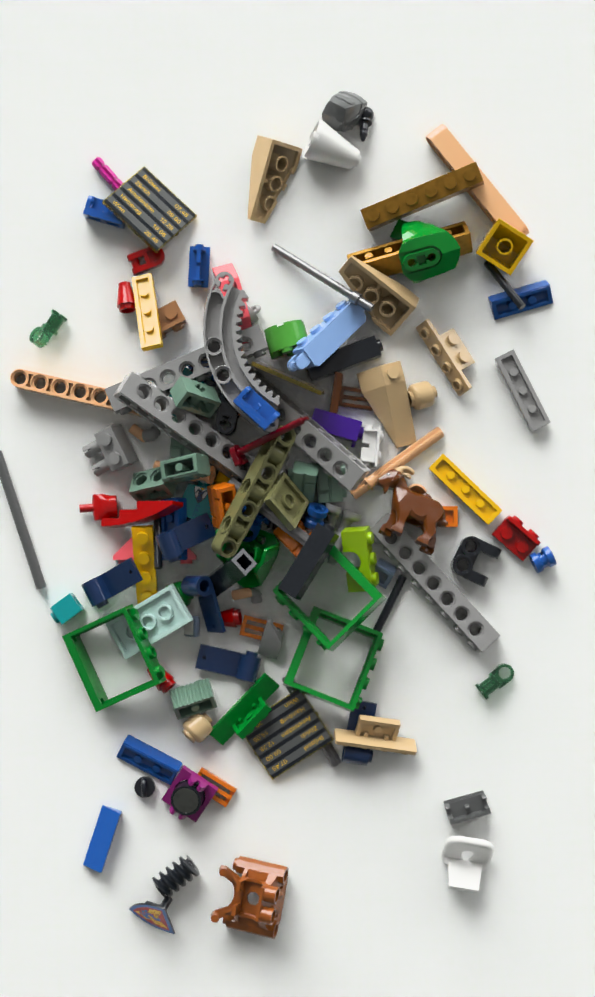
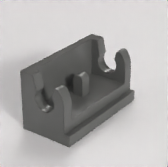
[443,790,491,825]

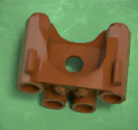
[211,856,289,939]

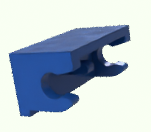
[83,195,126,229]
[233,386,281,432]

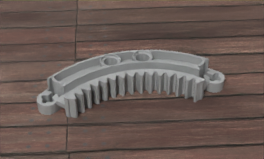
[203,271,280,433]

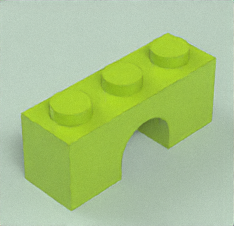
[341,526,379,593]

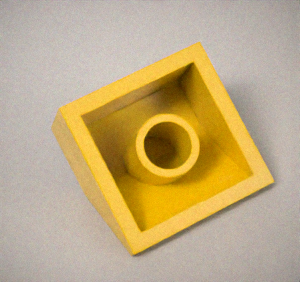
[476,218,534,276]

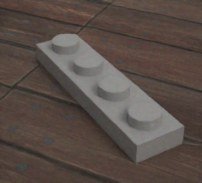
[494,349,551,432]

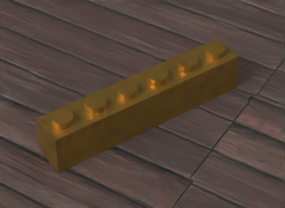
[360,162,484,231]
[346,221,473,276]

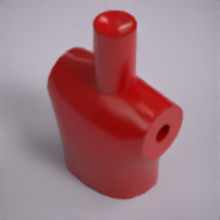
[79,494,118,521]

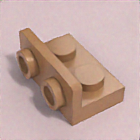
[158,300,187,340]

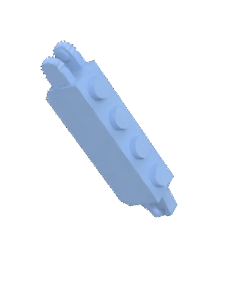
[287,300,366,372]

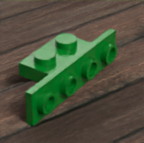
[209,673,280,745]

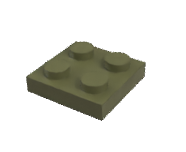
[264,472,309,531]

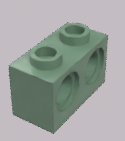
[129,467,177,501]

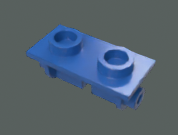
[188,244,210,288]

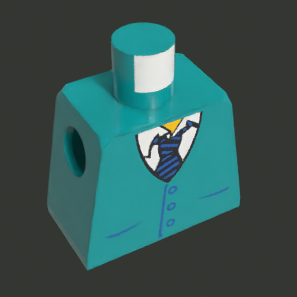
[182,480,213,522]

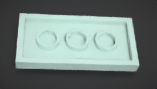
[106,584,194,660]

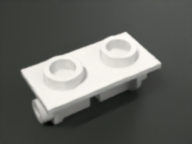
[359,425,383,467]

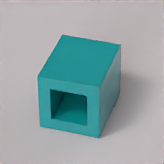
[50,593,84,625]

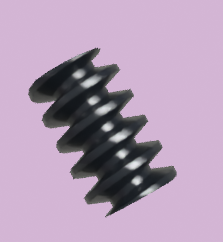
[152,855,200,898]

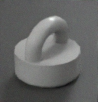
[247,305,261,325]

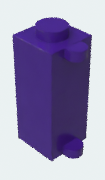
[312,408,364,448]

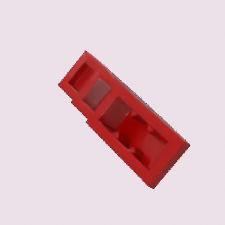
[101,501,184,528]

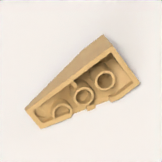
[248,135,302,224]
[339,255,419,336]
[356,361,416,448]

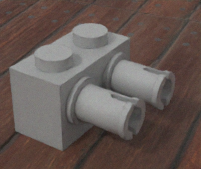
[82,424,139,476]

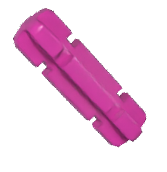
[92,157,124,192]

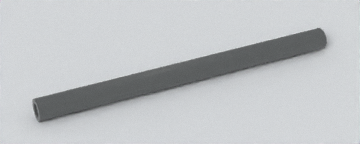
[0,450,47,590]

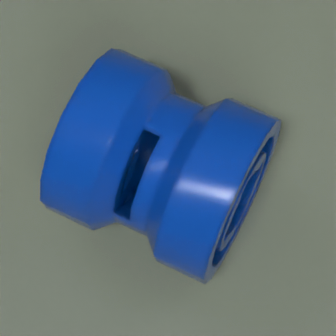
[303,502,328,530]
[529,546,557,573]

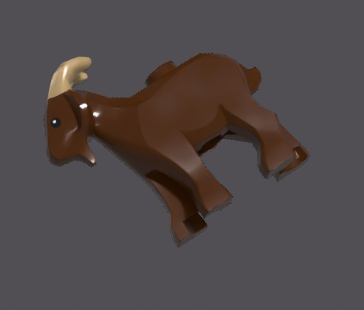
[377,466,448,555]

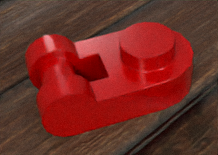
[127,247,165,276]

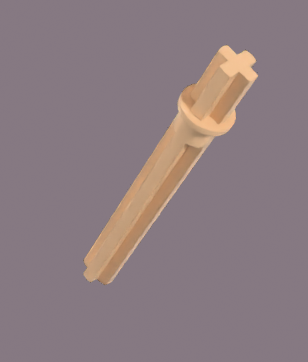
[350,427,444,500]

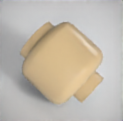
[407,381,437,410]
[182,712,213,743]

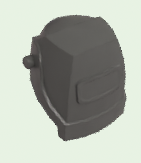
[322,91,368,132]

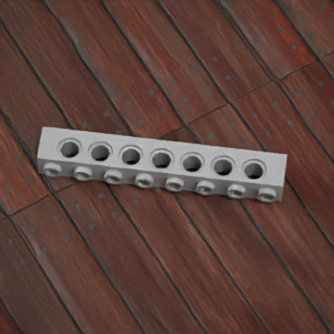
[105,324,269,415]
[245,364,371,491]
[113,371,265,483]
[370,513,501,652]

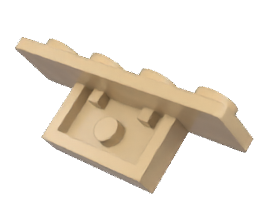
[416,319,475,396]
[334,715,417,755]

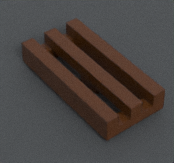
[329,372,343,414]
[339,386,373,411]

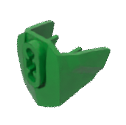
[398,221,461,283]
[215,529,280,588]

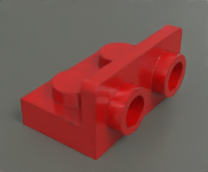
[491,515,541,561]

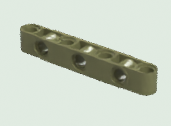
[211,425,296,558]

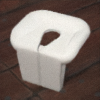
[441,836,494,893]

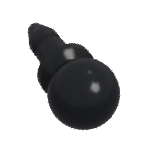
[358,106,374,142]

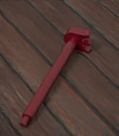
[229,416,309,467]

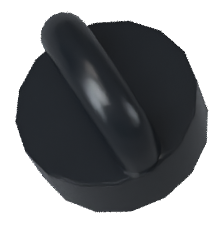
[134,776,156,798]

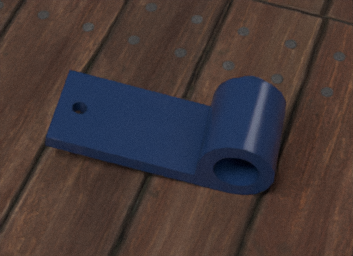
[155,512,215,563]
[81,557,143,609]
[181,575,226,633]
[195,644,262,683]
[341,701,377,766]

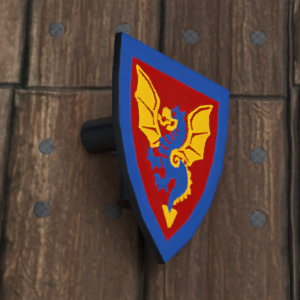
[129,895,175,934]

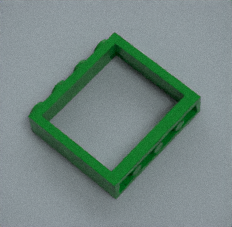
[272,545,386,652]
[62,604,167,712]
[283,606,384,713]

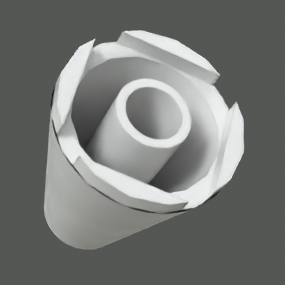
[302,120,361,169]

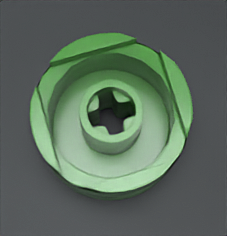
[264,320,307,360]

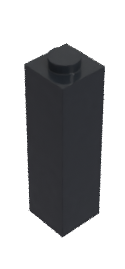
[307,335,384,383]
[278,523,339,600]
[207,548,257,597]

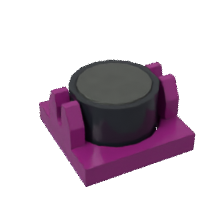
[161,765,218,822]

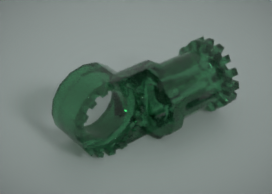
[29,309,68,348]
[475,663,514,700]

